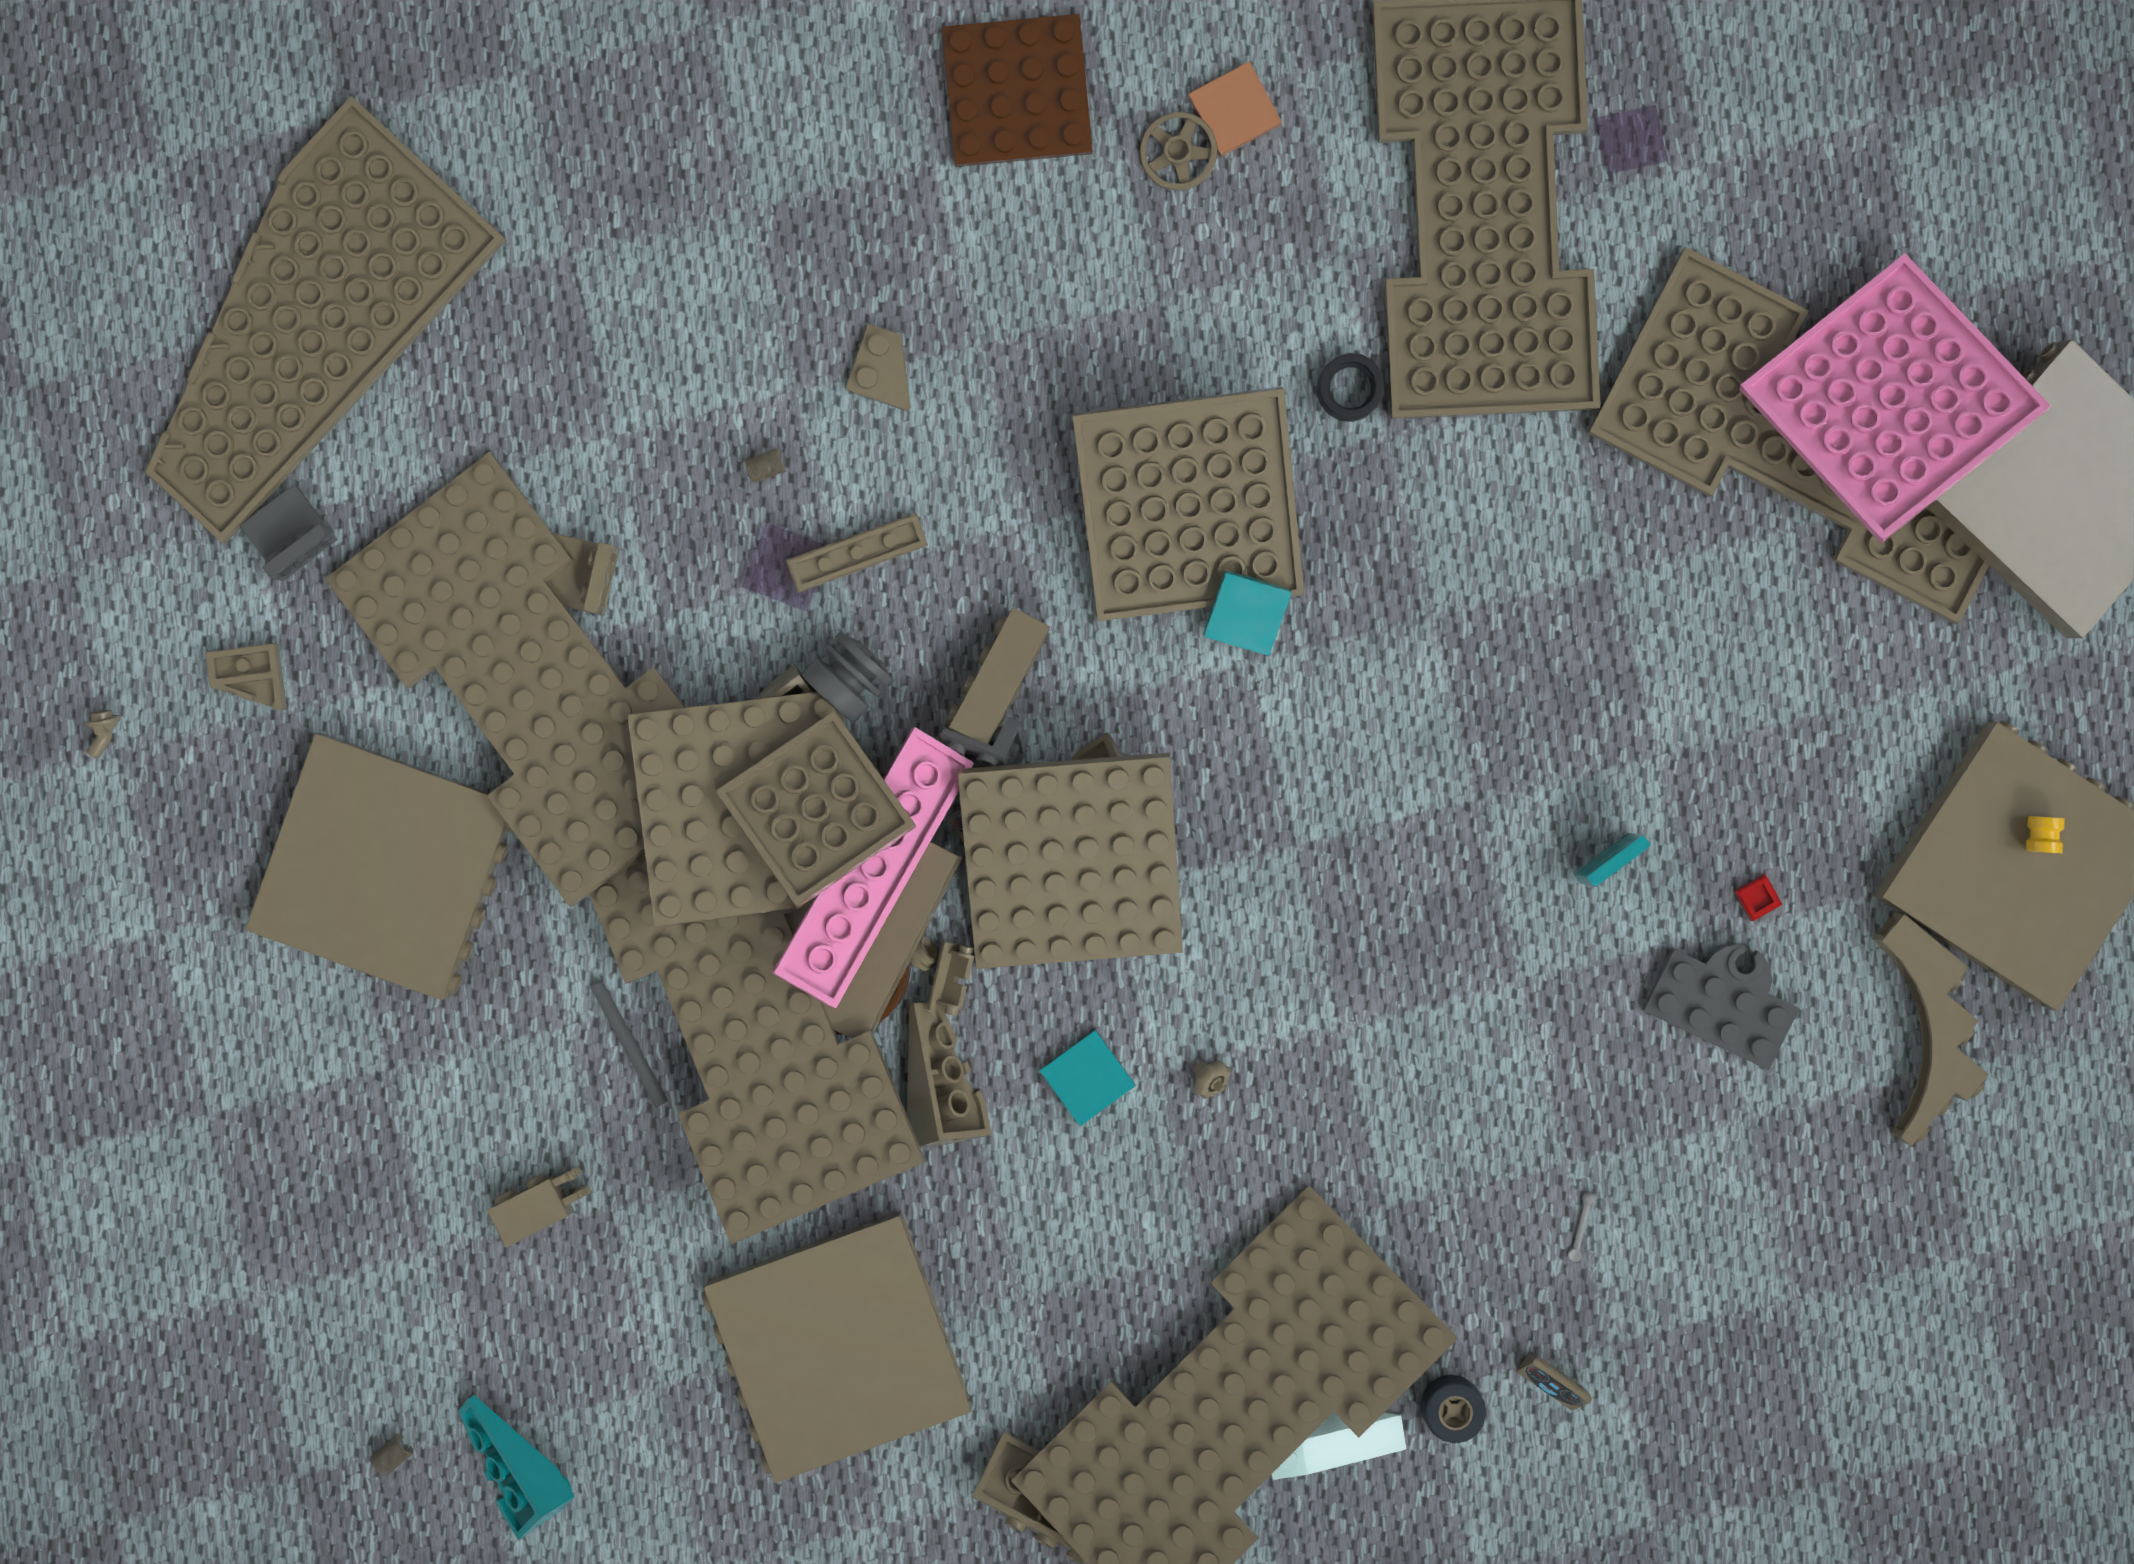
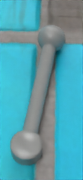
[1567,1192,1596,1262]

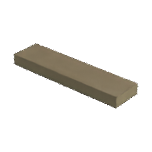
[786,513,928,593]

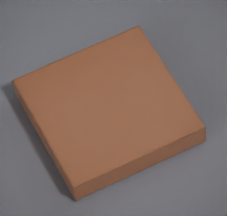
[1188,61,1282,157]

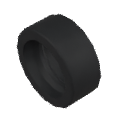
[1317,353,1385,422]

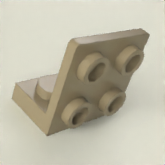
[547,533,620,616]

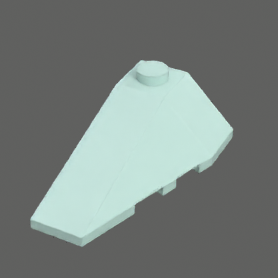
[1271,1412,1406,1480]

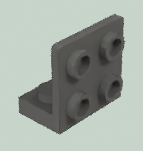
[241,485,338,581]
[940,717,1027,768]

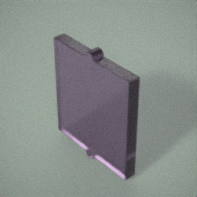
[1596,105,1668,174]

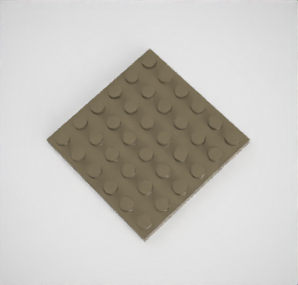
[1072,387,1304,621]
[628,692,844,927]
[958,752,1183,969]

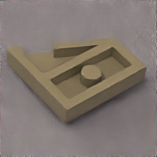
[846,324,911,412]
[205,643,287,710]

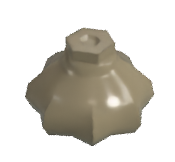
[1193,1060,1231,1099]

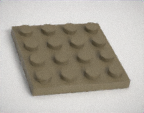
[716,711,916,909]

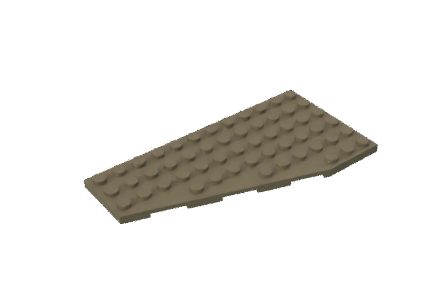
[145,96,507,544]

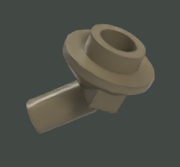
[84,710,121,759]

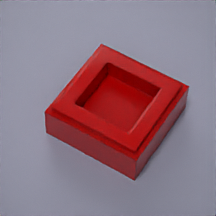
[1734,874,1783,921]

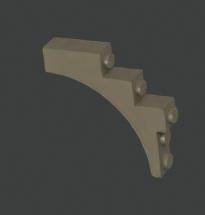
[1873,913,1989,1146]

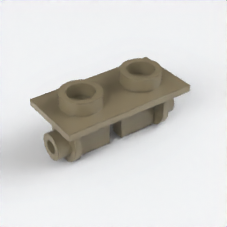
[927,942,975,1016]

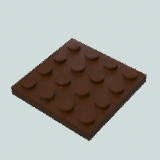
[942,14,1093,167]

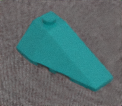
[458,1395,575,1541]

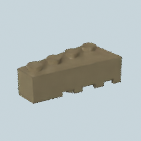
[945,608,1050,744]

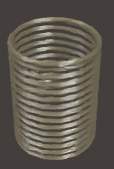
[745,448,786,483]
[370,1434,413,1476]

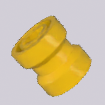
[2025,816,2065,854]

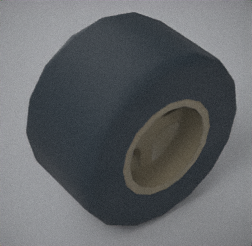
[1420,1374,1487,1444]

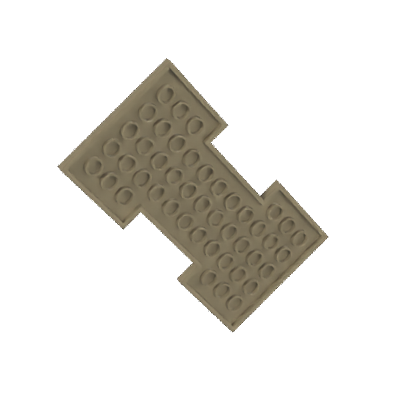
[1372,0,1600,419]
[1587,247,1989,624]
[325,452,686,907]
[589,851,926,1245]
[1011,1186,1458,1564]

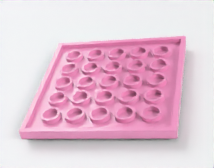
[1739,253,2051,543]

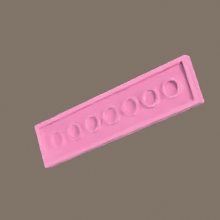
[772,727,974,1009]

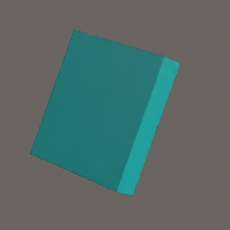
[1203,570,1292,656]
[1574,833,1651,887]
[1039,1029,1136,1126]

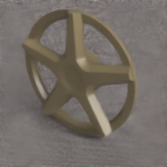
[1140,112,1218,191]

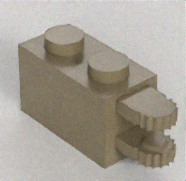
[487,1166,591,1248]

